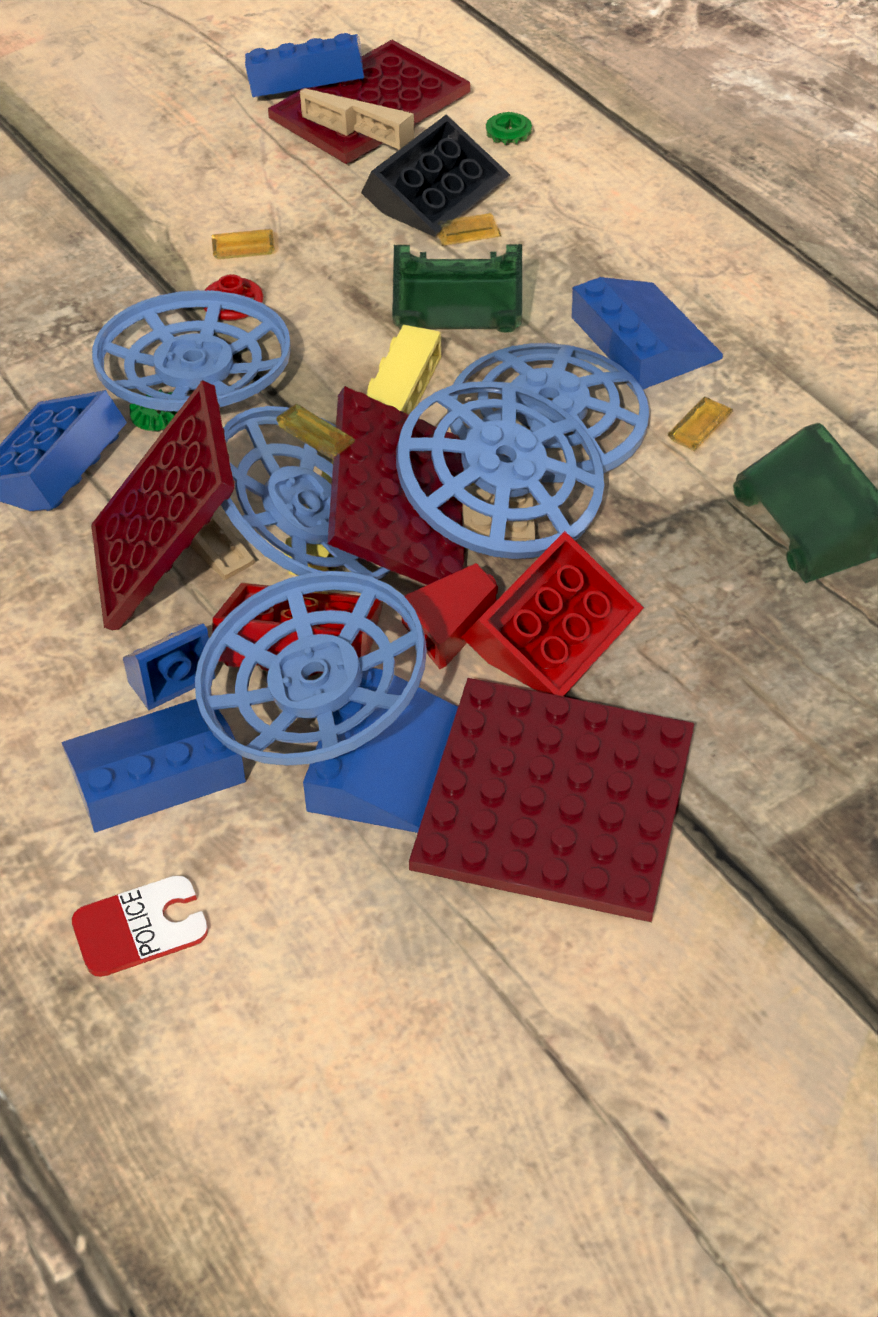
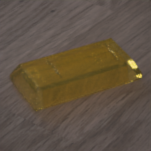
[438,213,501,246]
[211,229,275,259]
[668,396,733,452]
[276,404,355,459]

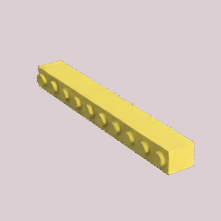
[283,325,441,576]

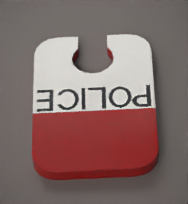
[72,876,208,977]

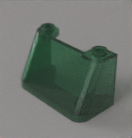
[392,244,522,333]
[733,423,878,583]

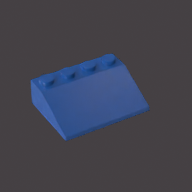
[245,33,364,98]
[571,277,723,389]
[0,390,127,511]
[303,668,458,833]
[61,699,246,833]

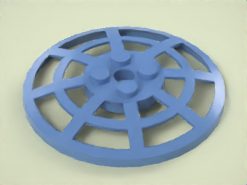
[92,290,291,411]
[447,343,649,483]
[396,381,604,559]
[221,406,391,580]
[195,571,427,766]

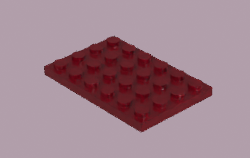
[268,40,471,164]
[91,380,235,631]
[327,386,464,585]

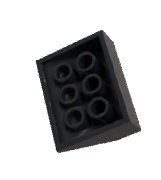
[361,114,510,237]

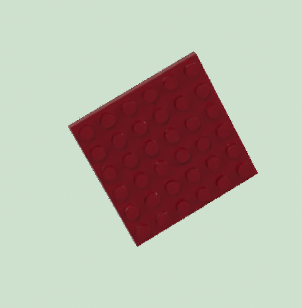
[409,678,695,923]

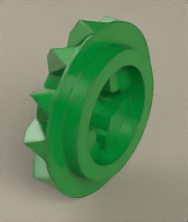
[486,112,532,145]
[129,389,178,431]

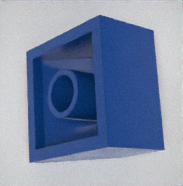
[123,623,215,710]

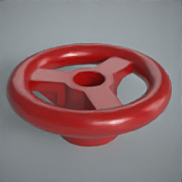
[203,274,264,320]

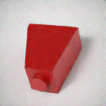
[401,563,498,669]

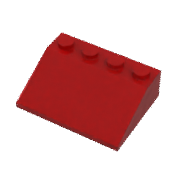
[461,531,644,697]
[212,583,383,676]

